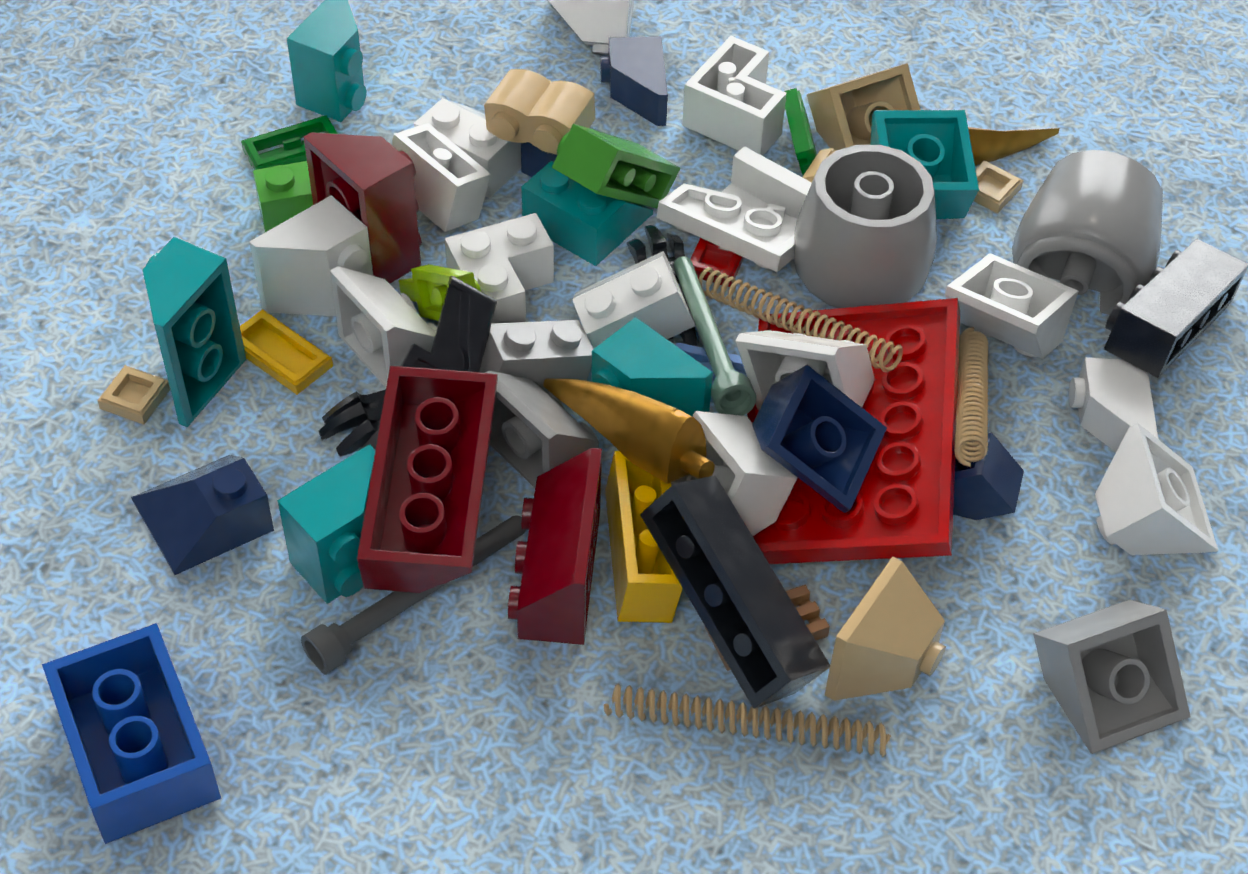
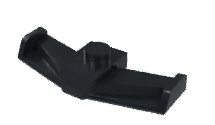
[357,275,497,452]

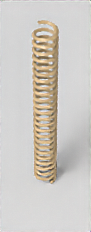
[699,267,903,372]
[955,327,988,467]
[604,683,891,758]

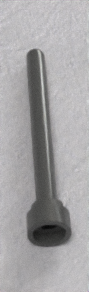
[301,515,526,675]

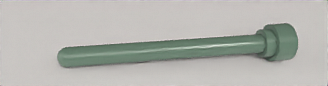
[673,256,756,416]

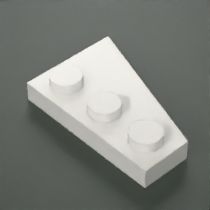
[657,183,798,272]

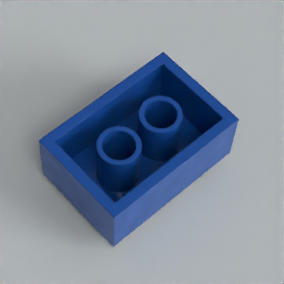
[42,623,222,844]

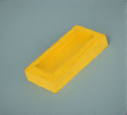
[240,309,333,395]

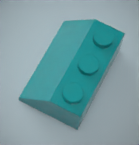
[142,237,246,427]

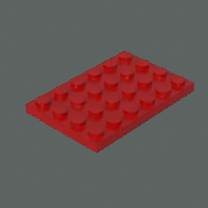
[747,298,961,564]

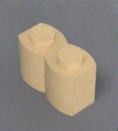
[484,69,595,155]

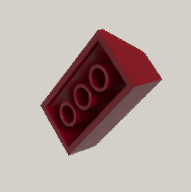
[357,366,498,593]

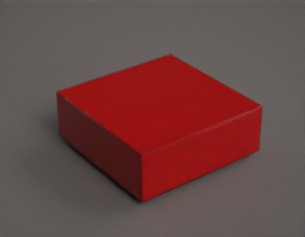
[690,238,744,287]

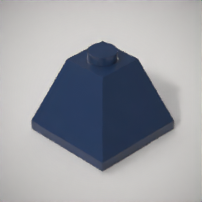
[752,365,887,513]
[131,455,274,575]

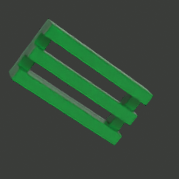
[783,88,817,175]
[241,115,338,170]

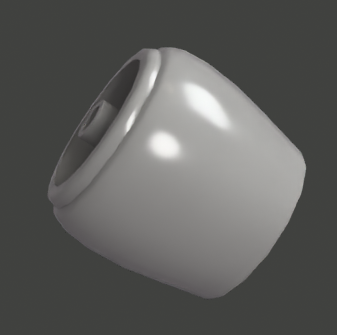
[794,145,937,308]
[1012,150,1163,315]

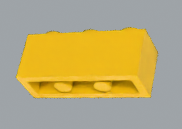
[605,451,683,623]

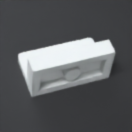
[722,146,812,218]

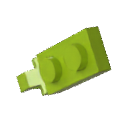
[398,264,481,321]

